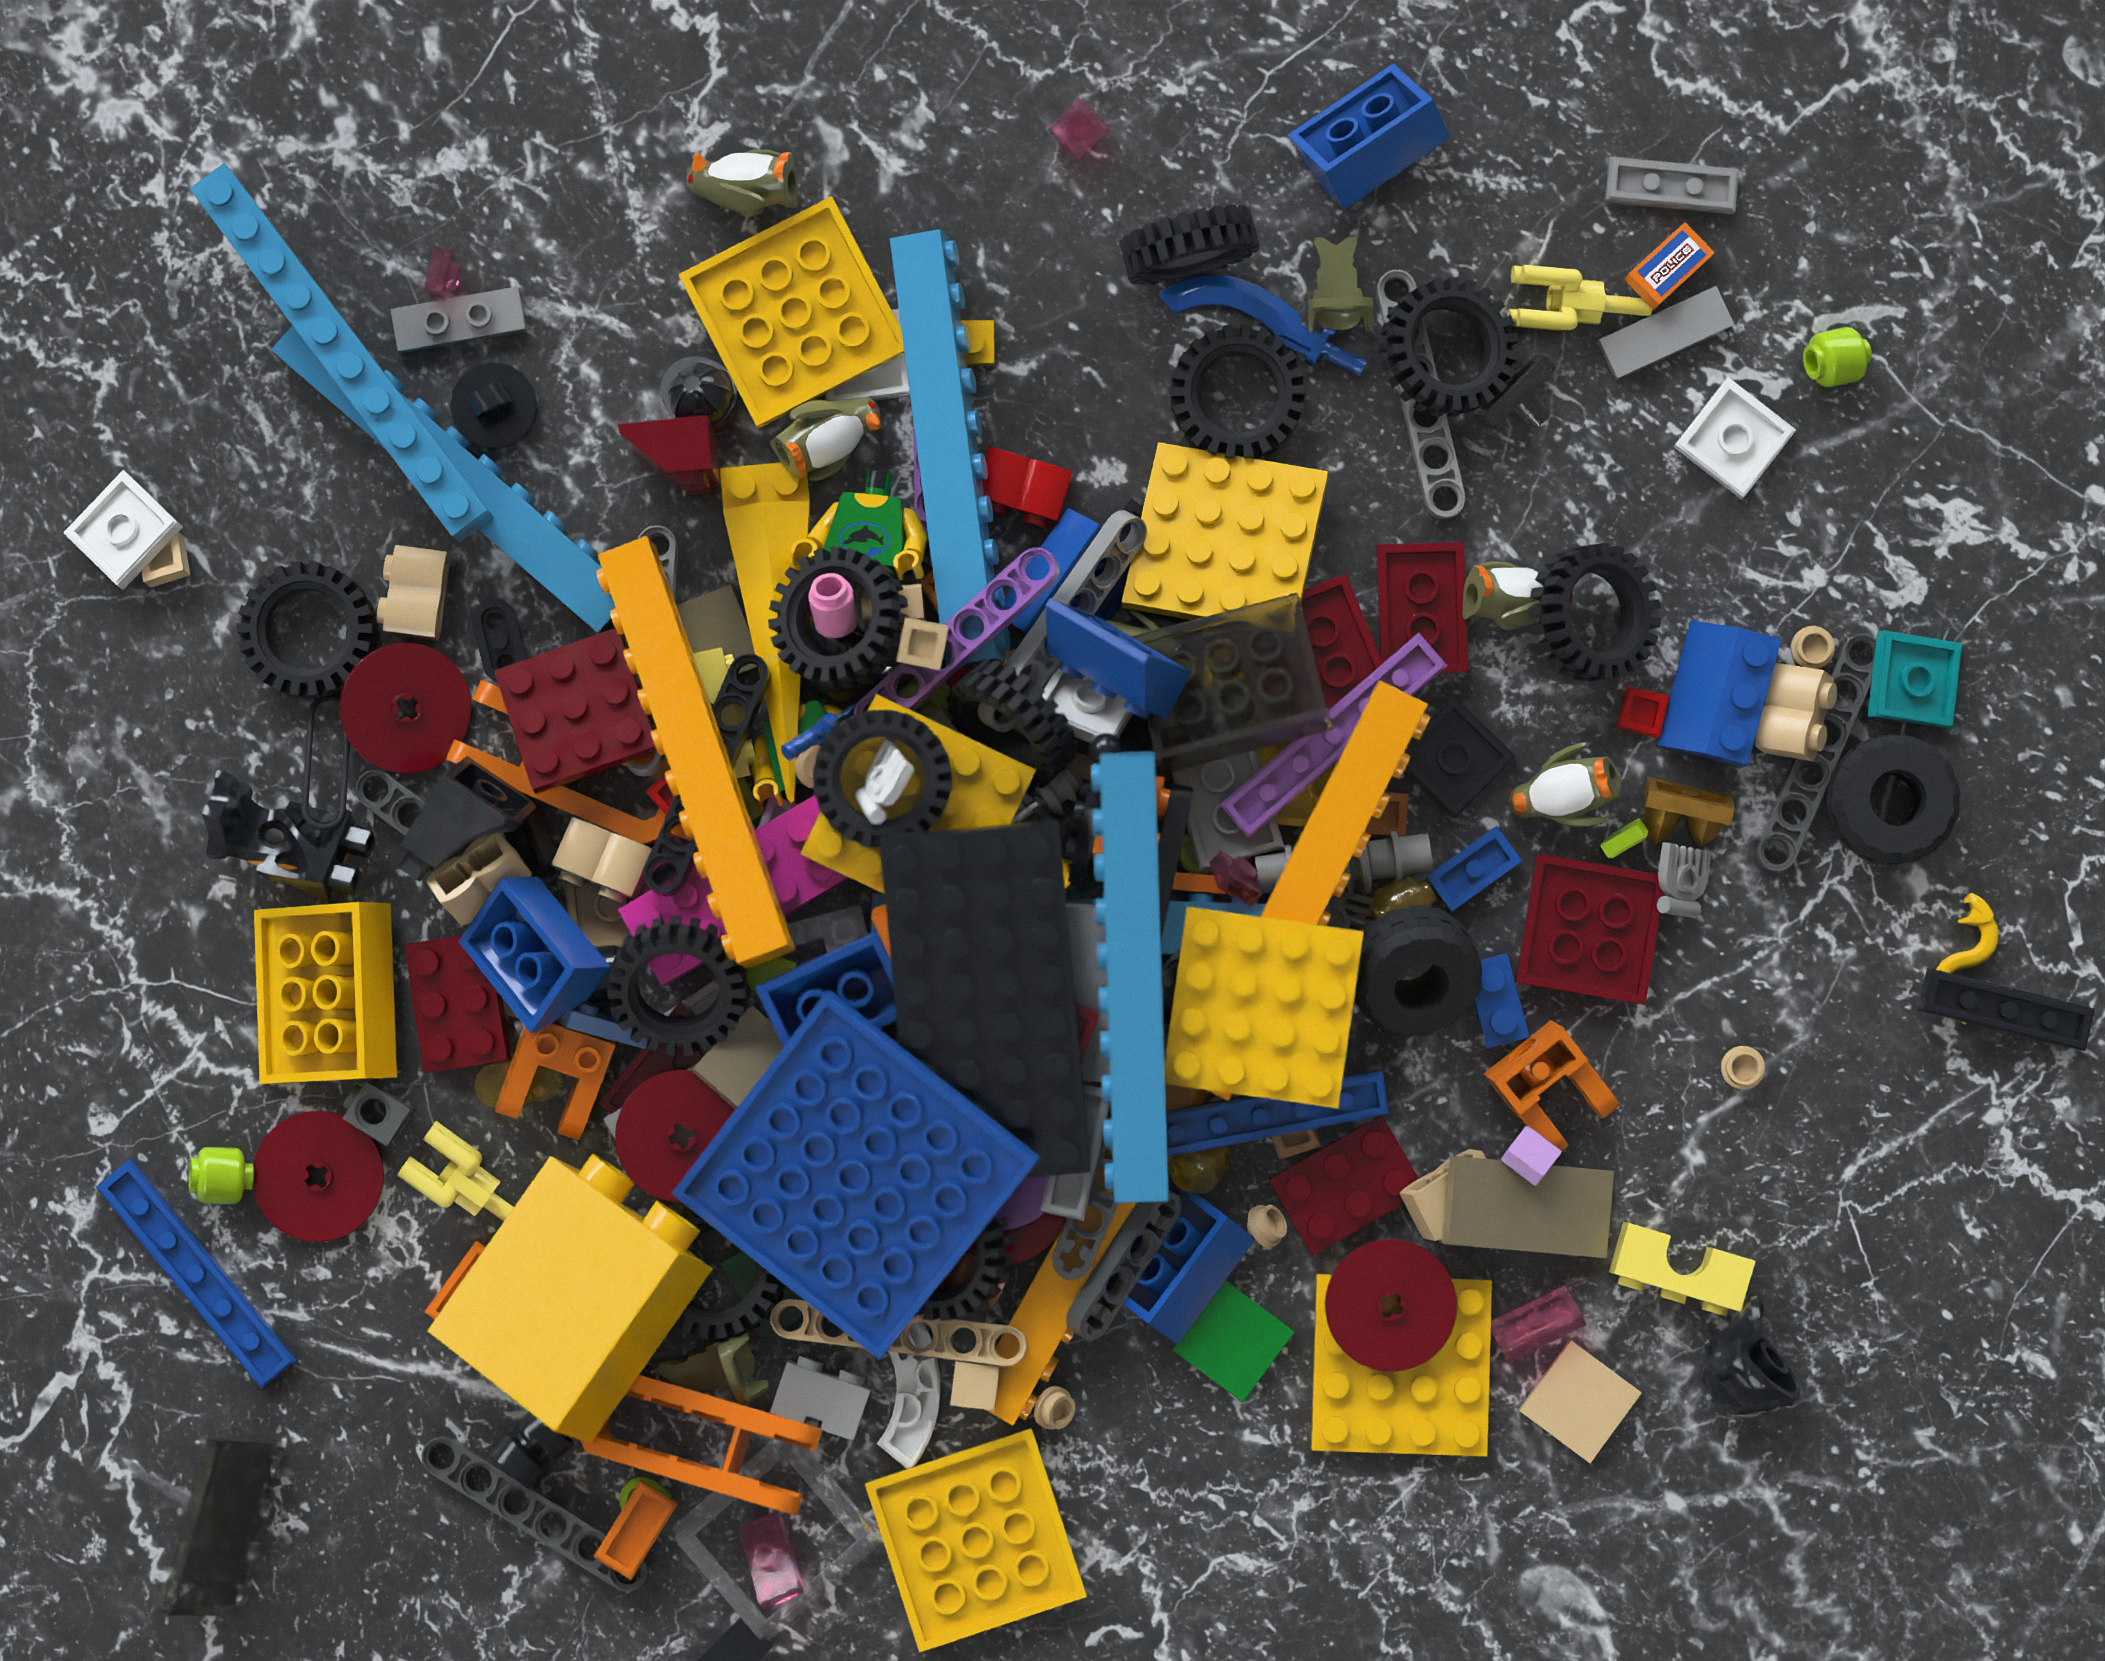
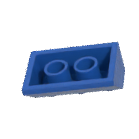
[1287,63,1451,209]
[999,508,1131,663]
[1046,598,1191,719]
[1656,620,1782,769]
[458,877,610,1033]
[755,931,897,1047]
[1106,1179,1256,1345]

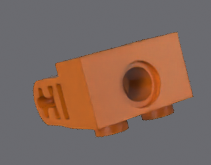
[1483,1020,1620,1152]
[495,1021,615,1140]

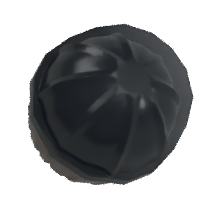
[660,355,739,434]

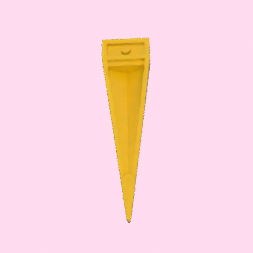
[720,462,811,804]

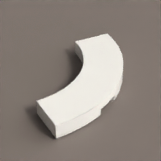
[877,1322,941,1469]

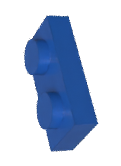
[1425,826,1522,912]
[1474,953,1530,1049]

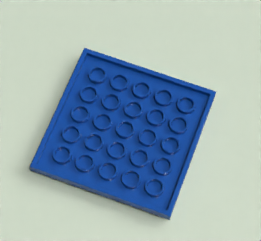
[672,990,1040,1360]

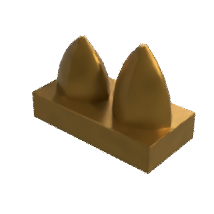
[1643,777,1735,846]

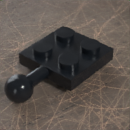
[1063,733,1124,885]

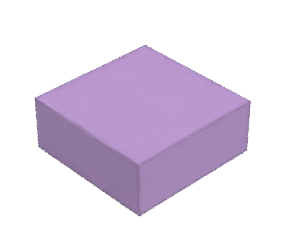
[1500,1125,1562,1186]

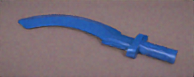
[1159,275,1367,376]
[781,678,910,761]

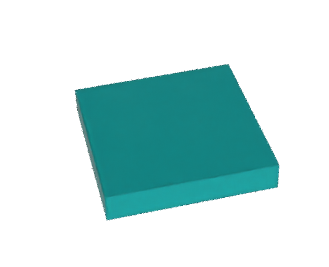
[1868,630,1963,730]

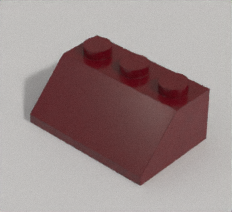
[618,415,721,496]

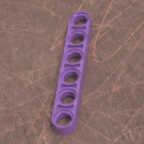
[854,547,1060,715]

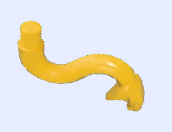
[1936,893,1999,1025]

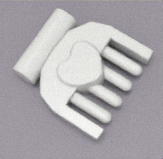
[855,737,914,824]

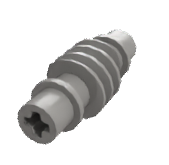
[1254,831,1433,898]

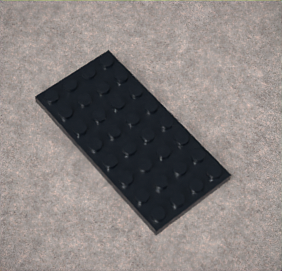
[879,820,1090,1178]

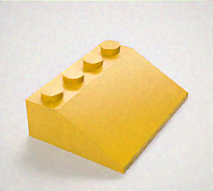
[254,902,397,1084]

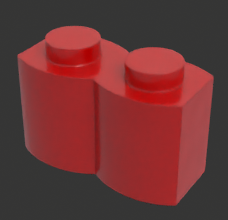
[982,446,1073,529]

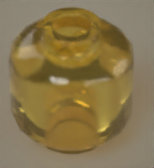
[1369,875,1437,920]
[1168,1145,1232,1194]

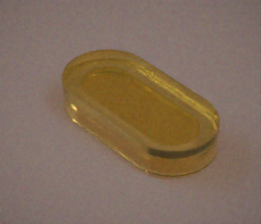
[474,1061,563,1107]

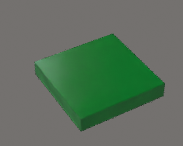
[1172,1280,1294,1402]

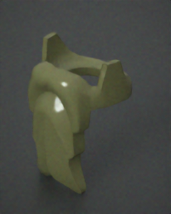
[1308,236,1373,334]
[657,1333,770,1405]

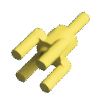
[1507,265,1652,331]
[397,1121,514,1221]

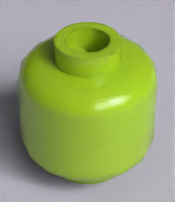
[1803,327,1872,387]
[188,1147,253,1205]

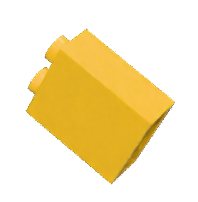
[428,1153,713,1444]

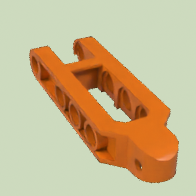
[446,680,694,846]
[580,1375,823,1516]

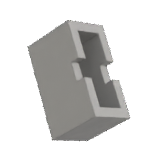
[770,1355,872,1441]

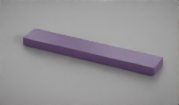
[1220,633,1447,838]

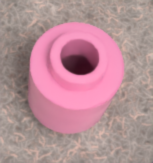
[809,573,858,638]

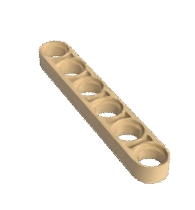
[770,1299,1029,1366]

